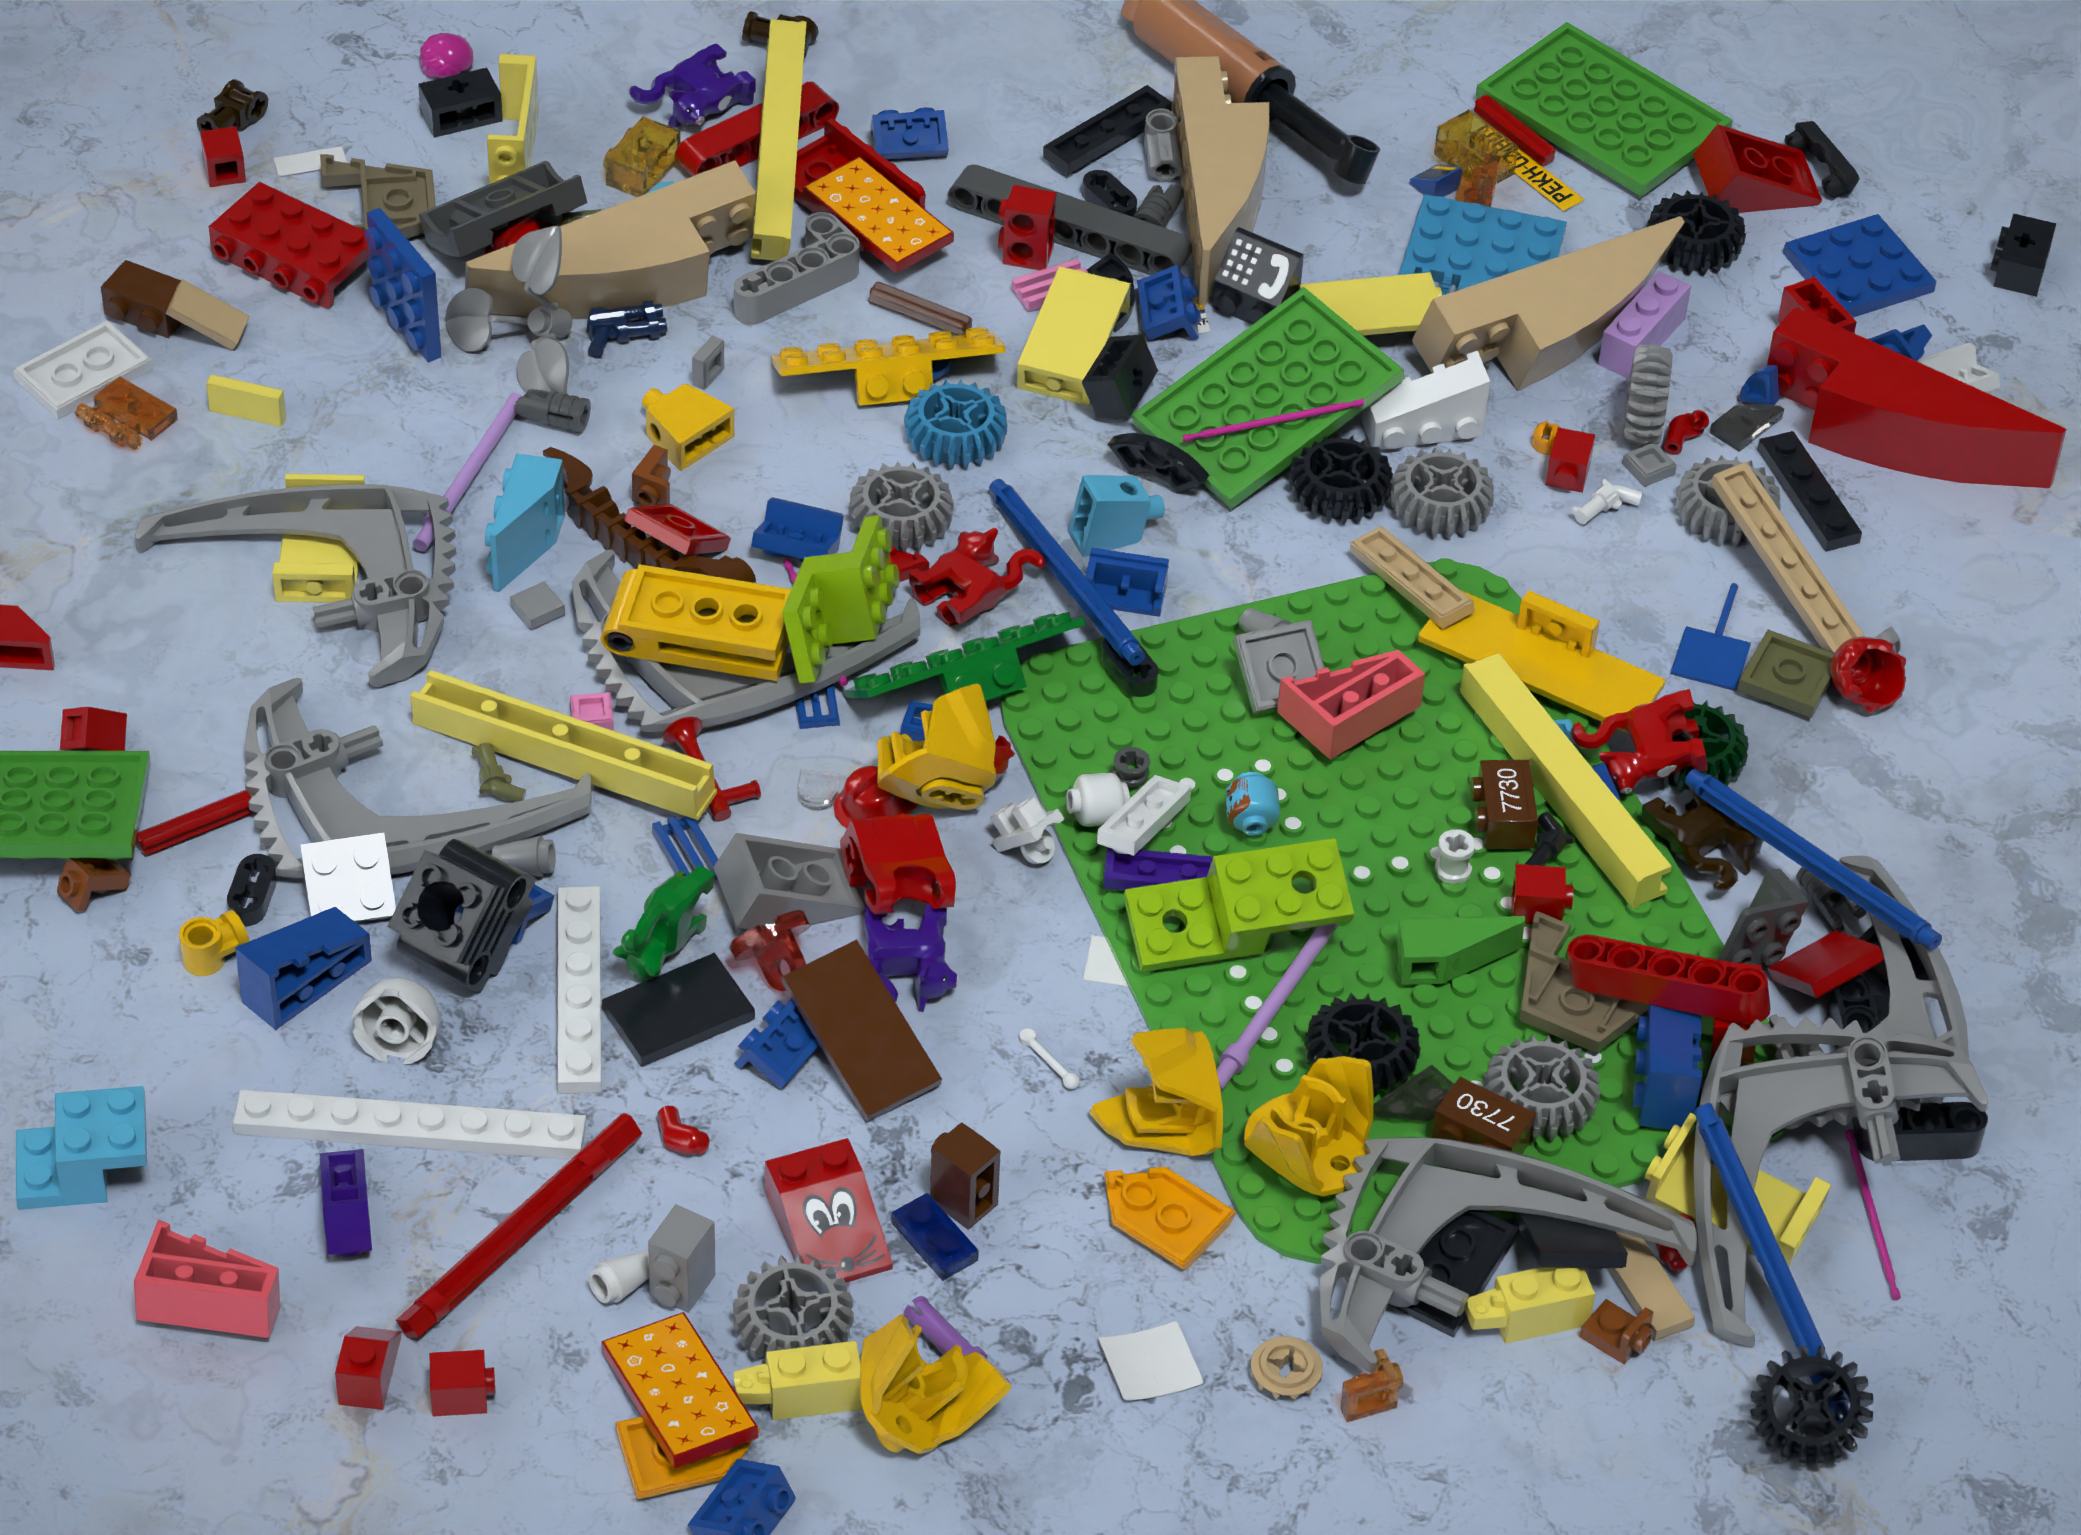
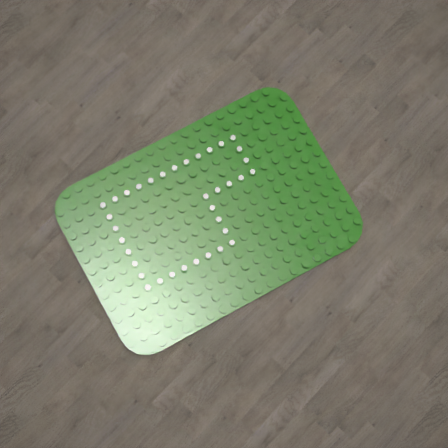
[1000,558,1786,1264]

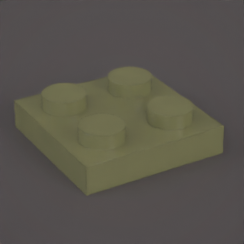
[1737,629,1834,718]

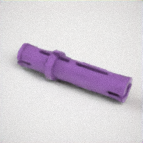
[904,1296,1011,1384]

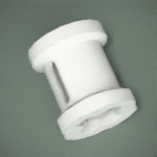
[1435,829,1476,884]

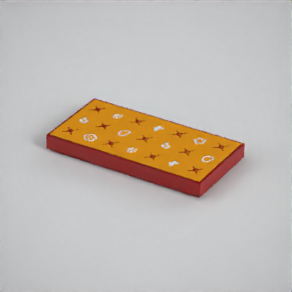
[803,156,954,274]
[601,1312,759,1469]

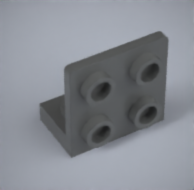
[1717,868,1810,966]

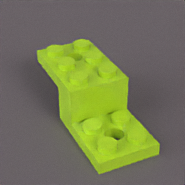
[782,515,900,683]
[1123,838,1354,972]

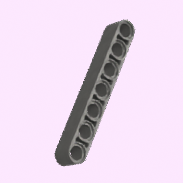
[948,164,1193,275]

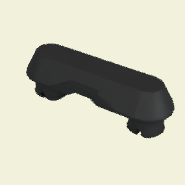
[1784,121,1860,198]

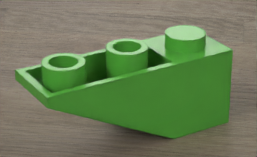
[1396,916,1525,985]

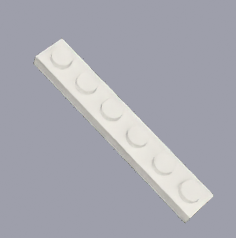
[558,886,601,1094]

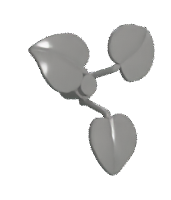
[445,226,572,394]

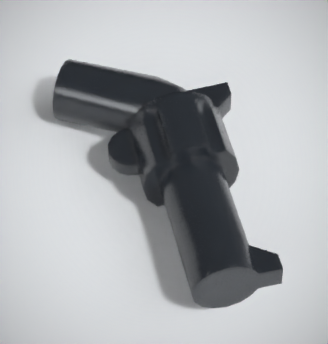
[1524,812,1575,866]

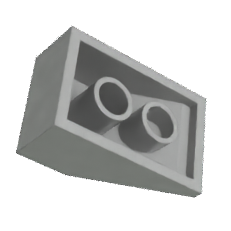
[713,833,866,933]

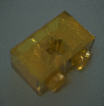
[1434,109,1518,192]
[603,116,681,197]

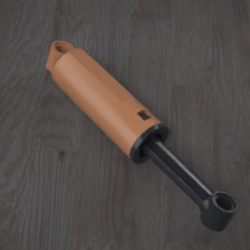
[1121,0,1380,184]

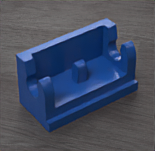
[1085,548,1169,617]

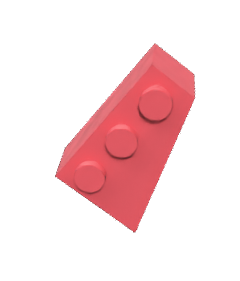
[1277,650,1425,759]
[134,1219,280,1338]

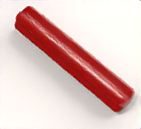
[1474,95,1556,165]
[136,790,254,855]

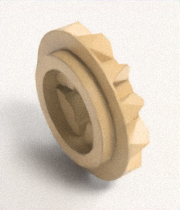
[1251,1336,1323,1401]

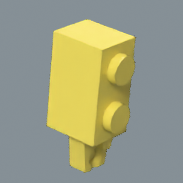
[1464,1267,1595,1344]
[734,1341,863,1420]

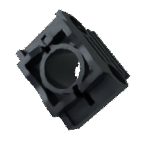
[387,839,537,993]

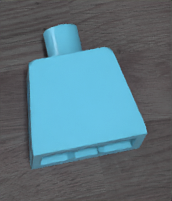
[1068,475,1165,557]

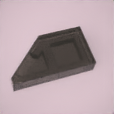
[1710,405,1784,452]
[1373,1065,1454,1121]

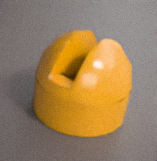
[1532,421,1560,454]

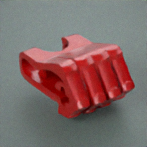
[840,814,956,914]

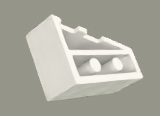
[1361,350,1490,451]

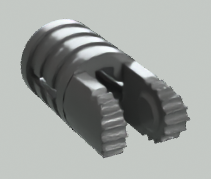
[1133,184,1184,228]
[514,389,591,432]
[1796,867,1867,932]

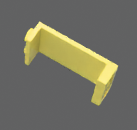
[487,54,539,184]
[1017,266,1131,406]
[1299,272,1442,335]
[272,474,365,603]
[1644,1113,1831,1267]

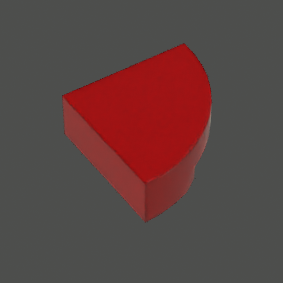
[889,547,930,582]

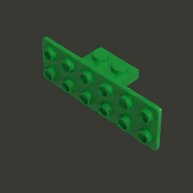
[844,612,1086,701]

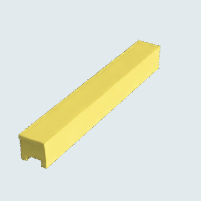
[751,19,806,261]
[1460,653,1672,909]
[410,670,717,820]

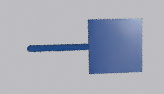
[1670,583,1751,691]

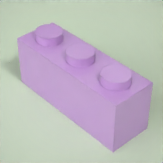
[1598,271,1691,379]

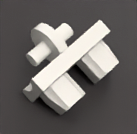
[990,796,1064,864]

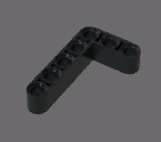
[1828,974,1988,1161]

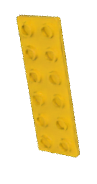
[771,327,1006,406]
[1418,590,1665,733]

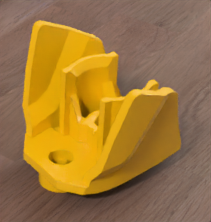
[877,683,996,810]
[1090,1028,1223,1156]
[1244,1056,1374,1197]
[860,1314,1011,1455]

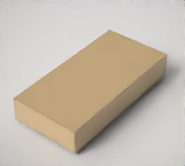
[165,279,249,350]

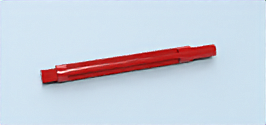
[396,1113,642,1338]

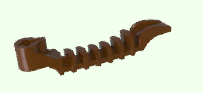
[543,447,756,583]

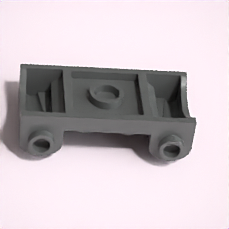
[419,161,588,258]

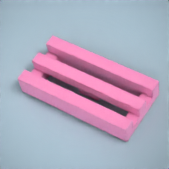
[1012,258,1088,312]

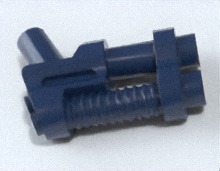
[587,300,667,357]

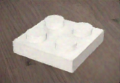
[300,833,396,923]

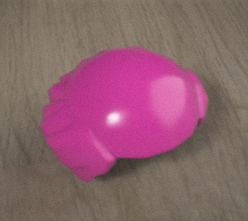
[419,33,474,78]

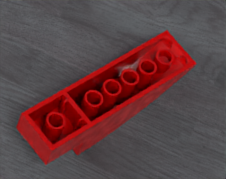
[1767,307,2067,488]

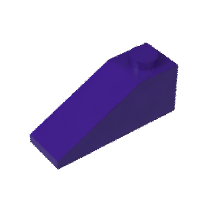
[320,1149,372,1257]

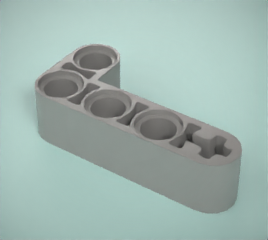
[734,212,860,325]

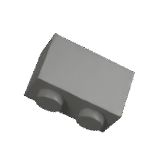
[648,1204,716,1313]

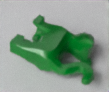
[613,865,715,982]

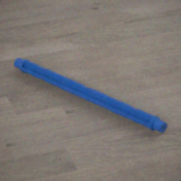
[989,479,1145,666]
[1685,769,1942,951]
[1694,1103,1849,1424]

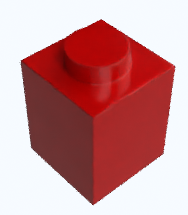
[200,126,246,187]
[1545,427,1595,493]
[1511,864,1573,924]
[429,1350,496,1417]

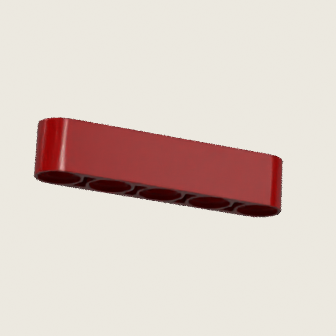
[674,81,839,176]
[1567,935,1771,1024]

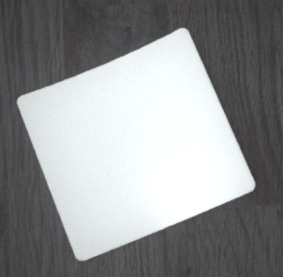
[1098,1321,1204,1400]

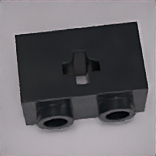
[418,67,503,138]
[1990,213,2057,297]
[1082,334,1158,419]

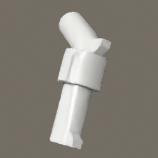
[1571,479,1642,524]

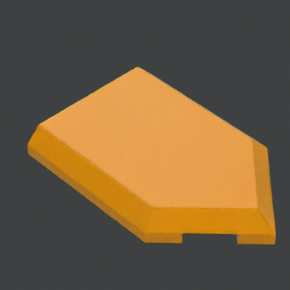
[1104,1167,1236,1269]
[615,1416,760,1500]

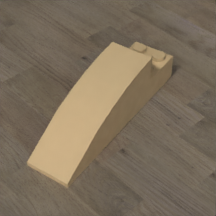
[1172,56,1269,306]
[465,161,756,319]
[1412,216,1685,390]

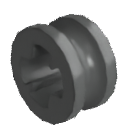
[1113,747,1150,787]

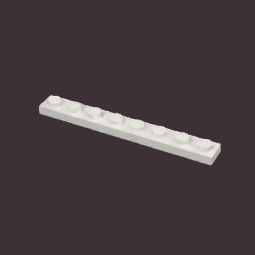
[233,1089,586,1160]

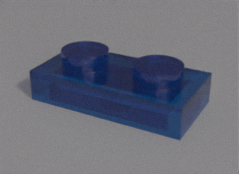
[891,1193,979,1281]

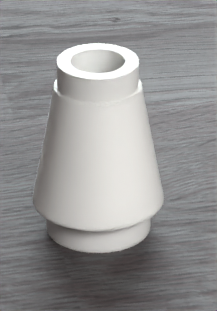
[589,1250,649,1303]

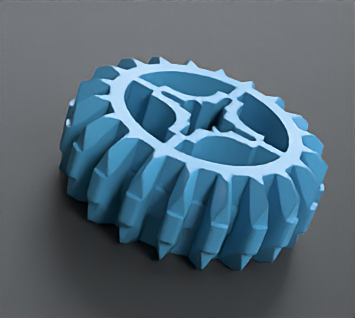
[904,380,1008,469]

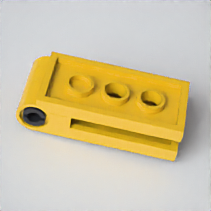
[600,564,791,682]

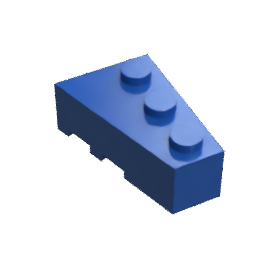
[235,906,372,1030]
[1632,1004,1702,1129]

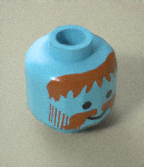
[1225,772,1280,836]

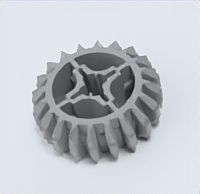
[1623,344,1673,447]
[1390,447,1494,539]
[1676,455,1781,547]
[849,462,954,552]
[1483,1034,1600,1142]
[733,1253,854,1361]

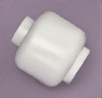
[1066,773,1130,827]

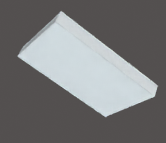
[13,320,153,419]

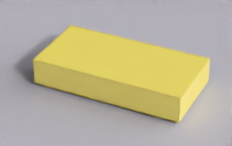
[206,374,286,427]

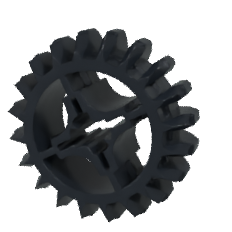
[1647,190,1746,275]
[1288,433,1393,524]
[1304,993,1421,1099]
[1750,1345,1874,1468]

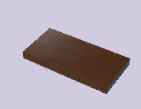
[782,939,942,1122]

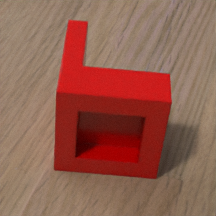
[60,706,127,751]

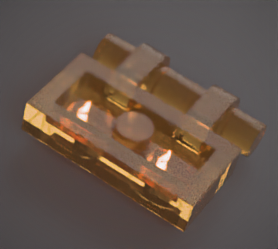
[75,376,178,450]

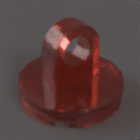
[729,910,811,992]

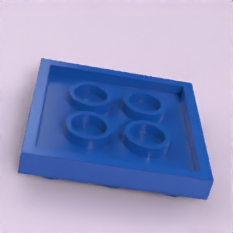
[365,208,441,363]
[1783,214,1937,317]

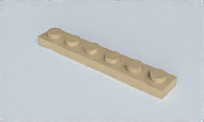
[1710,462,1865,653]

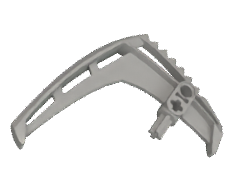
[135,484,457,686]
[572,550,920,732]
[244,678,592,879]
[1698,856,1969,1129]
[1693,1017,1988,1347]
[1319,1137,1697,1373]

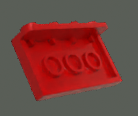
[794,118,926,252]
[208,181,370,309]

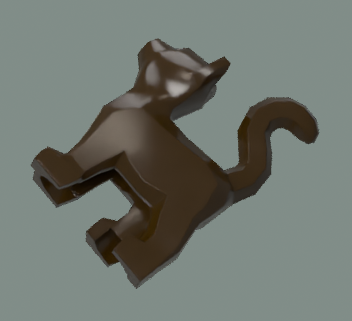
[1641,787,1764,892]

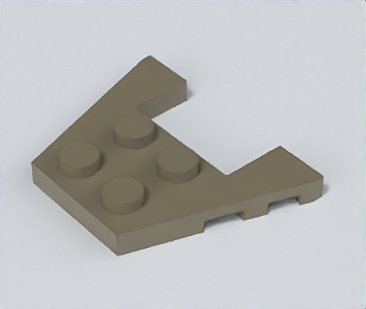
[320,154,436,239]
[1519,911,1649,1053]

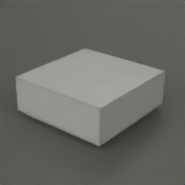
[692,335,725,390]
[1622,443,1677,487]
[510,581,565,630]

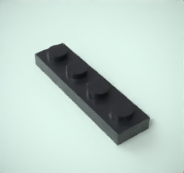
[1043,85,1172,175]
[1757,431,1862,552]

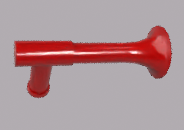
[663,716,761,821]

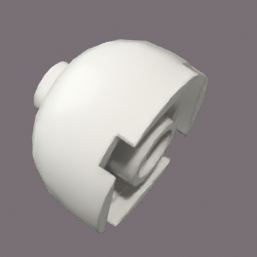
[352,977,440,1065]

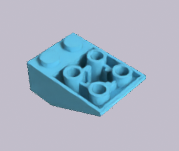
[485,453,565,592]

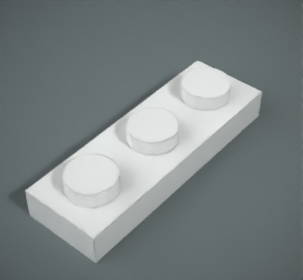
[1097,775,1191,856]

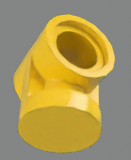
[179,910,249,976]

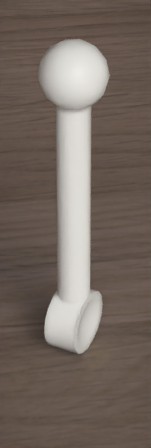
[1019,1028,1080,1090]

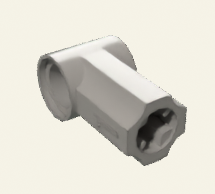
[1144,109,1182,182]

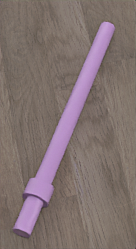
[413,393,521,552]
[1217,923,1339,1092]

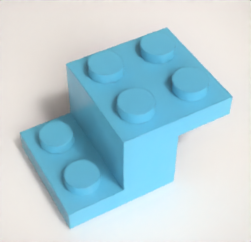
[16,1086,147,1210]

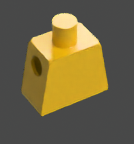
[642,384,735,471]

